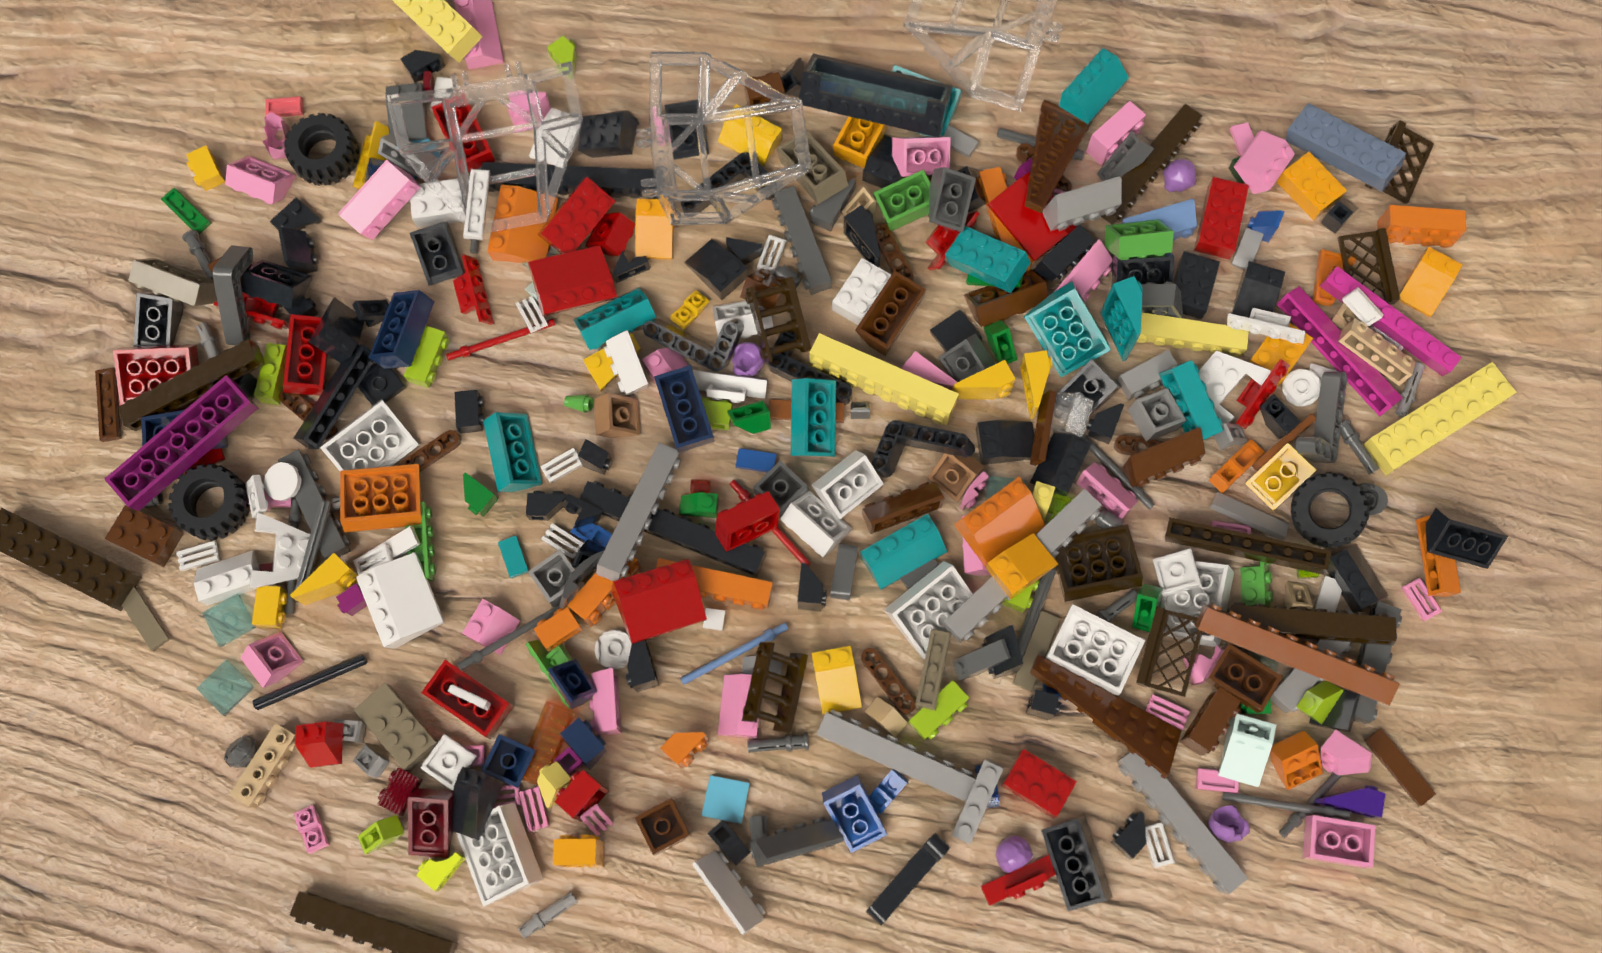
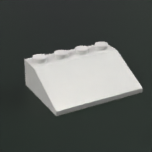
[320,399,419,471]
[356,552,445,649]
[884,561,973,659]
[1161,561,1234,648]
[1045,604,1145,696]
[456,803,543,907]
[692,851,766,935]

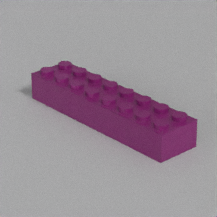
[104,375,258,511]

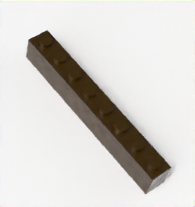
[1100,103,1203,224]
[118,339,265,431]
[1165,517,1331,575]
[1228,602,1397,645]
[289,891,457,953]

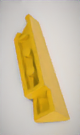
[352,121,389,189]

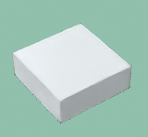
[703,608,726,631]

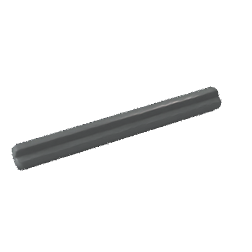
[997,128,1085,161]
[295,500,331,590]
[1017,569,1056,657]

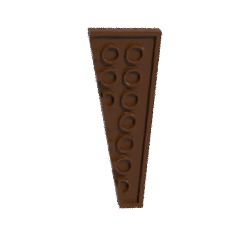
[1024,99,1092,213]
[1030,654,1182,779]

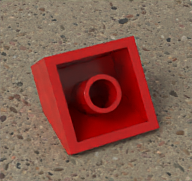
[585,212,636,256]
[295,721,343,768]

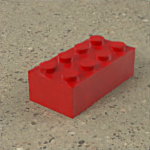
[431,93,496,176]
[537,177,615,254]
[1194,177,1249,260]
[283,314,327,396]
[421,660,514,740]

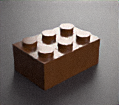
[105,505,183,568]
[1204,643,1283,713]
[1180,687,1241,756]

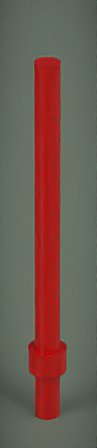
[446,319,555,361]
[729,479,811,567]

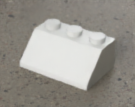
[712,301,773,342]
[604,330,648,396]
[812,450,884,519]
[780,491,852,557]
[194,550,260,606]

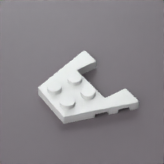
[1198,351,1271,425]
[249,513,314,589]

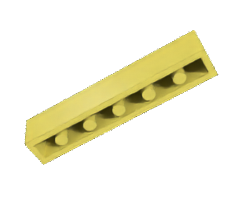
[1137,313,1249,357]

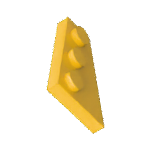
[583,333,642,393]

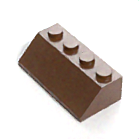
[855,270,927,356]
[964,270,1049,327]
[1122,427,1206,488]
[862,482,945,535]

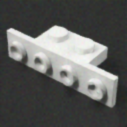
[1227,308,1306,344]
[693,370,767,403]

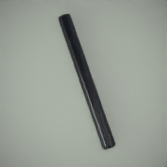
[252,654,367,710]

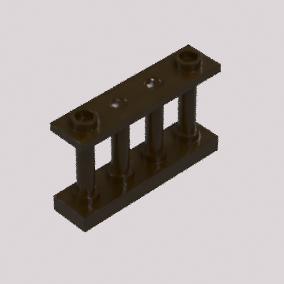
[744,276,812,362]
[742,642,808,733]

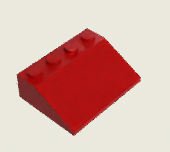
[987,171,1078,261]
[528,245,617,316]
[113,344,199,405]
[611,559,707,644]

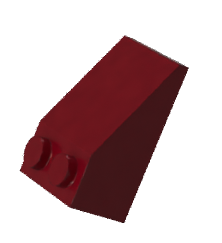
[408,788,453,858]

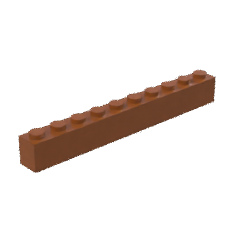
[1195,603,1400,706]

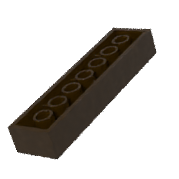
[0,507,142,611]

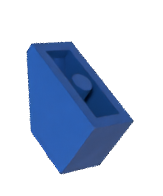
[1247,210,1284,243]

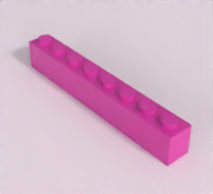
[1320,266,1462,376]
[1276,286,1403,417]

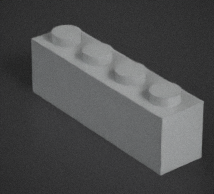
[952,757,1004,844]

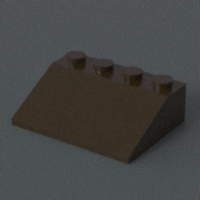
[1054,524,1143,602]

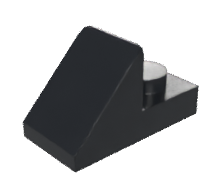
[613,251,650,283]
[352,300,389,327]
[563,494,603,528]

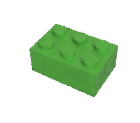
[874,169,930,231]
[1105,219,1174,260]

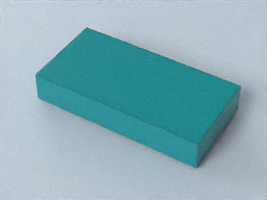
[498,535,529,579]

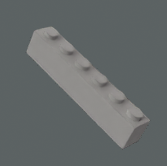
[1271,608,1354,714]

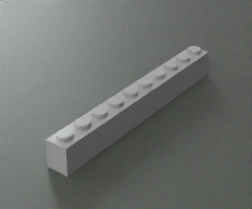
[944,489,1102,643]

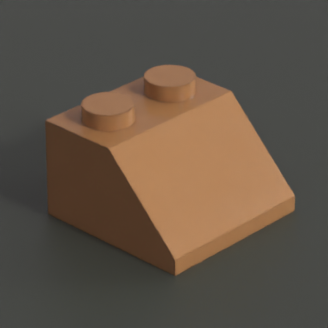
[594,393,640,438]
[928,454,985,502]

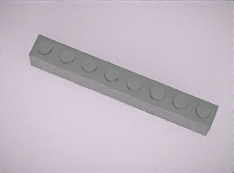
[596,443,681,581]
[816,709,976,802]
[1117,752,1248,894]

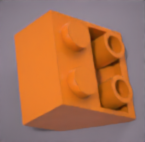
[534,607,583,652]
[1270,730,1323,791]
[660,732,709,769]

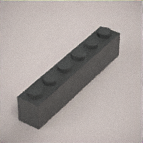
[772,186,832,295]
[278,449,351,560]
[1350,601,1402,724]

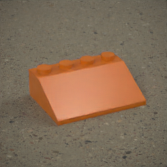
[487,184,559,264]
[340,464,423,532]
[954,477,1046,568]

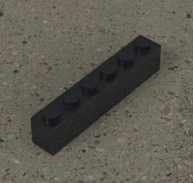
[293,344,374,450]

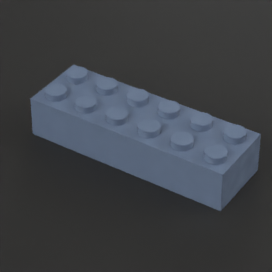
[1286,103,1406,192]

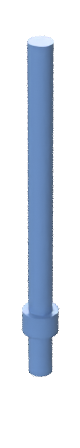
[680,623,788,685]

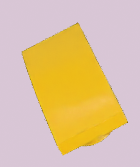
[670,290,710,330]

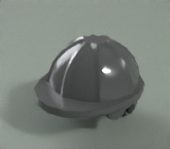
[1358,483,1388,516]
[224,735,257,768]

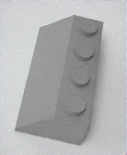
[1042,176,1122,231]

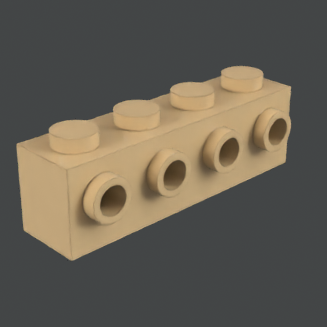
[1338,318,1416,386]
[229,723,297,808]

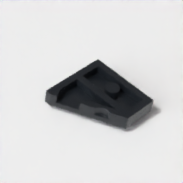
[269,197,322,230]

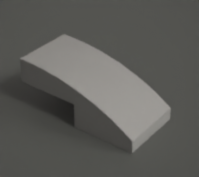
[1231,228,1264,269]

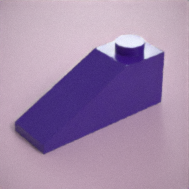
[1315,785,1386,818]

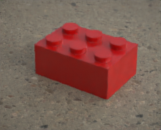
[715,491,780,552]
[1001,749,1077,819]
[554,770,609,822]

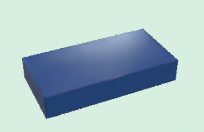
[736,448,777,473]

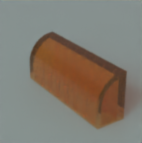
[522,701,575,786]

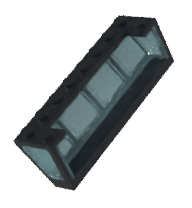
[798,53,953,137]

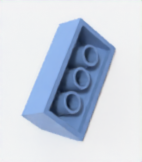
[1122,199,1197,241]

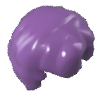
[1163,159,1196,192]
[732,342,765,376]
[1208,805,1250,843]
[996,835,1033,873]

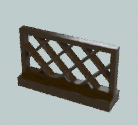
[1365,120,1434,204]
[1338,228,1400,305]
[1136,606,1203,697]

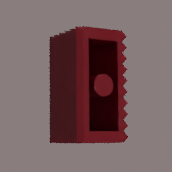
[378,767,423,816]

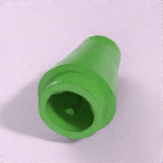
[564,394,594,413]

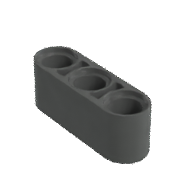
[830,543,858,601]

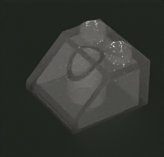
[1051,392,1094,437]

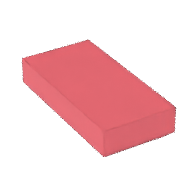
[265,96,303,117]

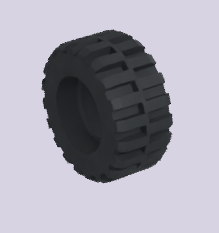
[284,113,360,186]
[168,464,250,541]
[1291,472,1370,548]

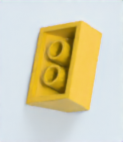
[718,104,782,167]

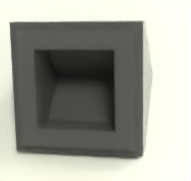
[850,402,870,419]

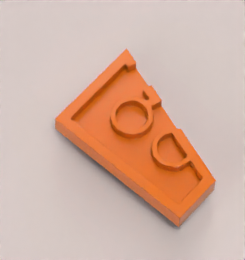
[1312,249,1356,307]

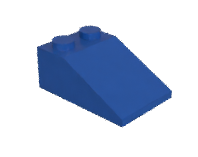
[822,775,887,853]

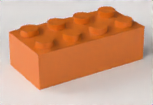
[1377,205,1466,248]
[567,558,641,627]

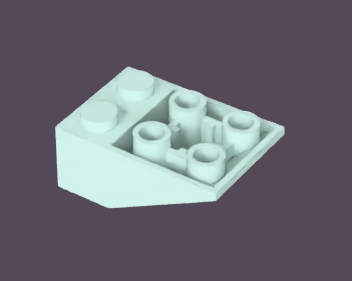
[1218,714,1276,787]

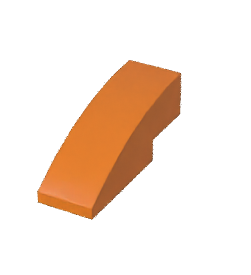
[1208,439,1265,494]

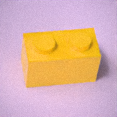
[186,145,226,191]
[252,586,288,629]

